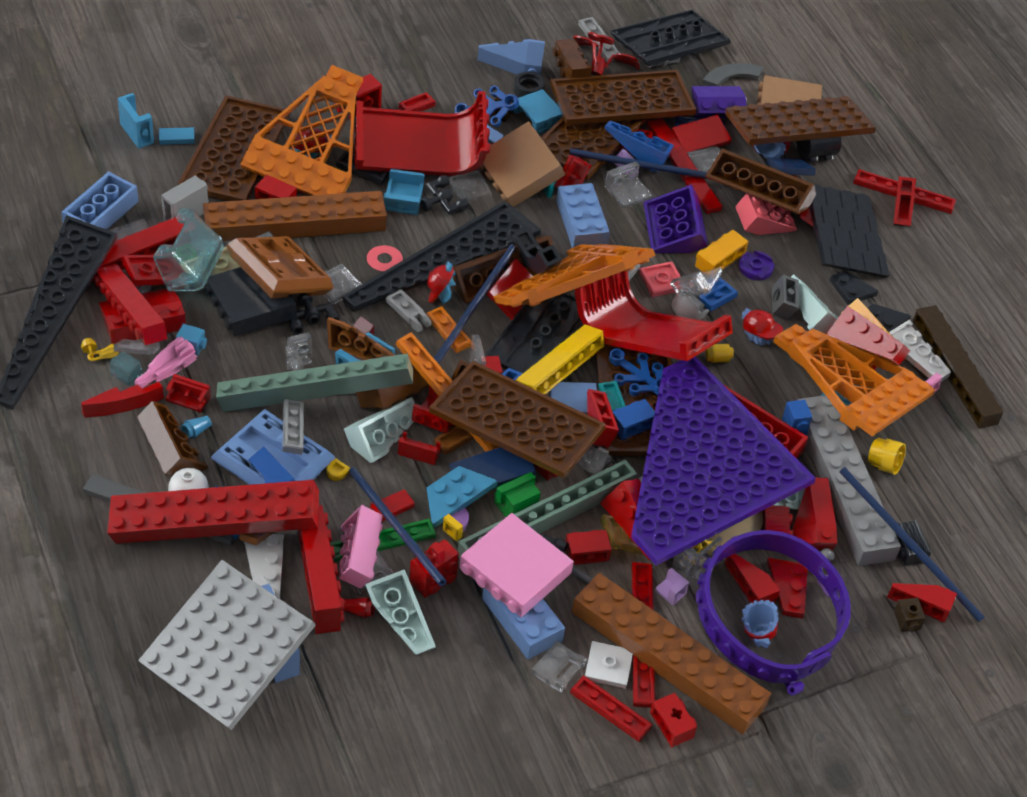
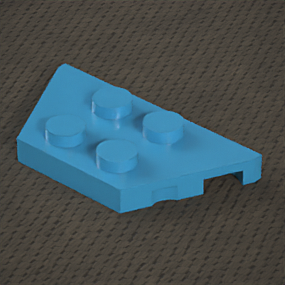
[427,466,498,528]

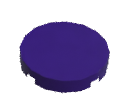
[739,251,775,280]

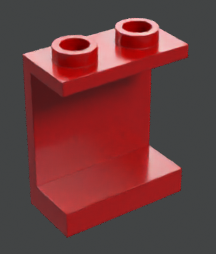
[411,386,453,434]

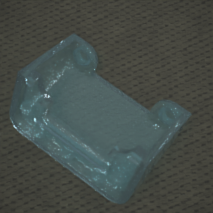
[153,208,224,291]

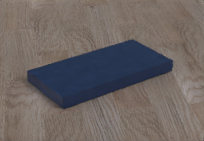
[767,158,816,176]
[449,447,536,488]

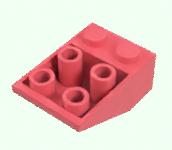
[735,194,797,235]

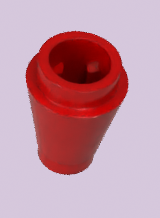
[343,597,375,618]

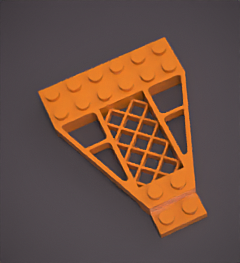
[240,65,363,196]
[493,244,655,307]
[773,324,935,436]

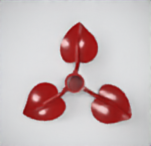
[573,32,640,76]

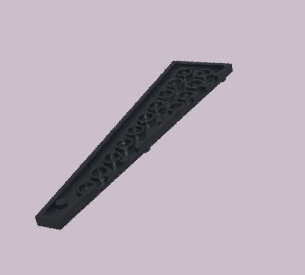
[342,201,541,311]

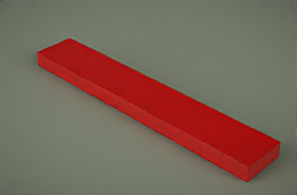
[853,169,956,214]

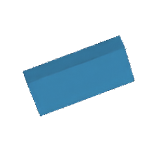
[159,127,195,145]

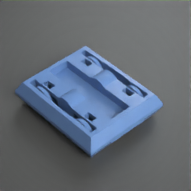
[211,409,335,485]

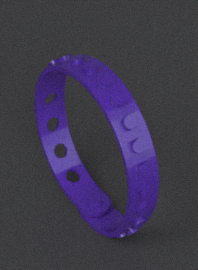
[696,530,850,683]

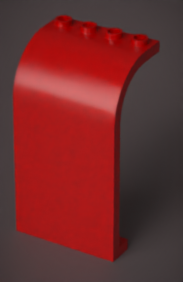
[354,91,490,176]
[574,271,733,361]

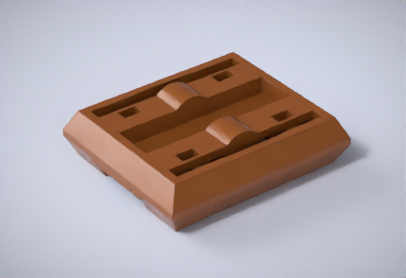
[227,236,333,298]

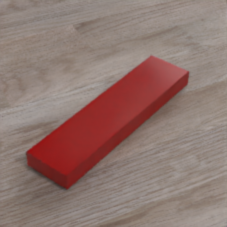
[570,675,653,742]

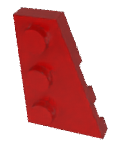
[767,557,808,619]

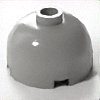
[672,289,709,320]

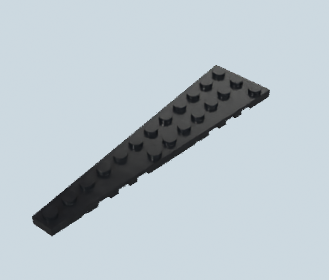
[0,215,118,410]

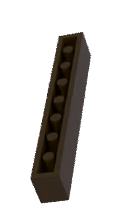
[913,305,1004,429]

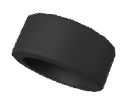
[513,71,545,98]

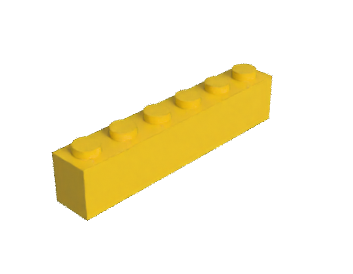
[515,325,604,394]

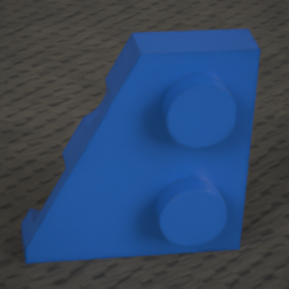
[699,273,738,312]

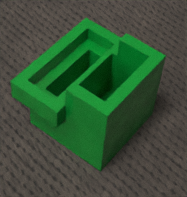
[494,472,540,518]

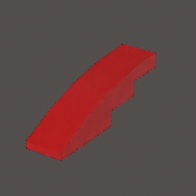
[81,381,164,418]

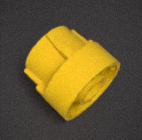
[868,438,906,475]

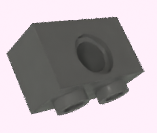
[772,275,799,320]

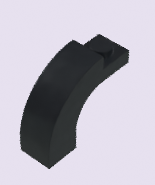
[511,227,562,274]

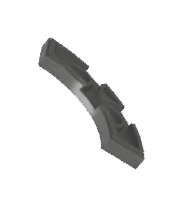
[702,63,764,86]

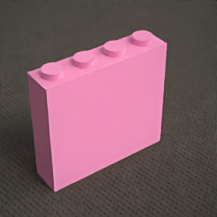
[459,513,574,617]

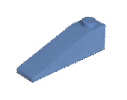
[478,39,545,75]

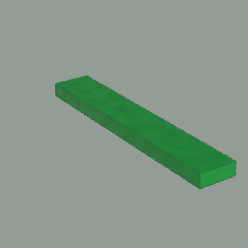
[331,518,436,562]

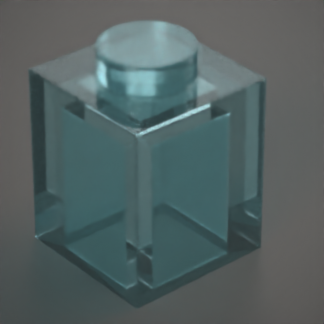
[110,351,142,386]

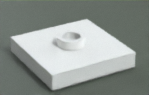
[585,641,633,689]

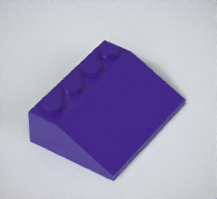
[643,185,708,253]

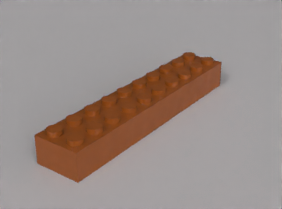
[203,191,387,244]
[571,573,771,735]

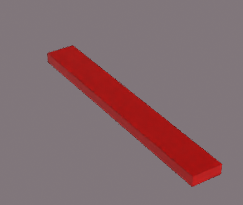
[647,118,722,214]
[631,562,655,708]

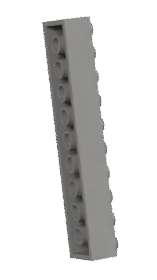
[798,395,901,566]

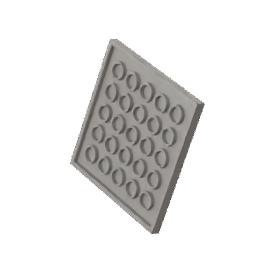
[138,560,316,730]

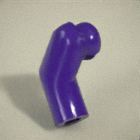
[785,681,804,695]

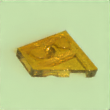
[600,514,643,555]

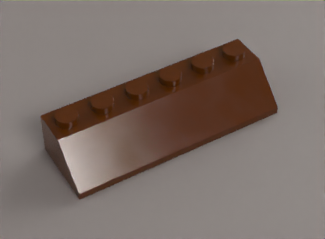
[705,149,816,214]
[453,236,553,303]

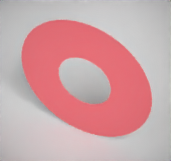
[367,245,403,271]

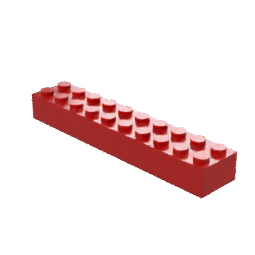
[107,480,319,544]

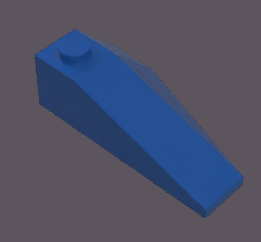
[605,121,674,172]

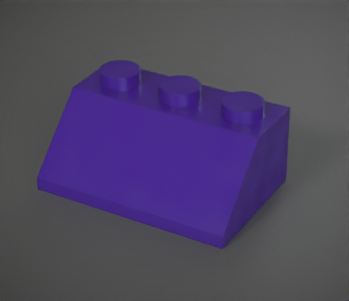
[691,86,747,119]

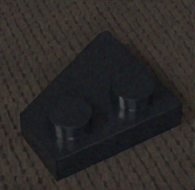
[829,271,878,305]
[868,304,911,332]

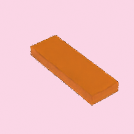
[426,306,472,353]

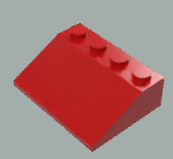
[99,287,186,345]

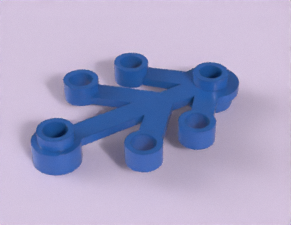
[455,85,519,127]
[609,349,663,396]

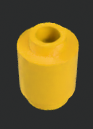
[705,344,734,363]

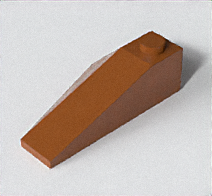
[327,317,395,360]

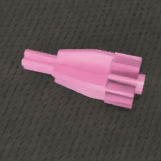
[134,336,197,389]

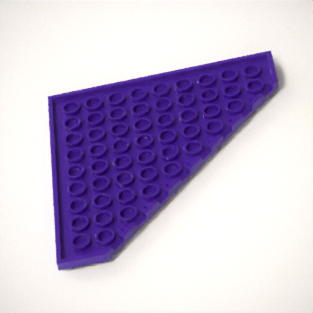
[631,357,816,565]

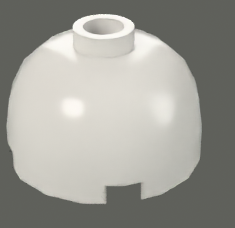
[168,468,209,491]

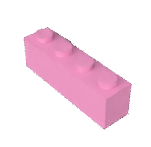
[339,505,383,589]

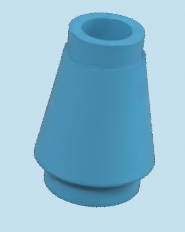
[181,416,212,439]

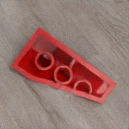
[792,477,837,552]

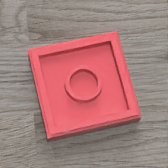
[639,262,686,297]

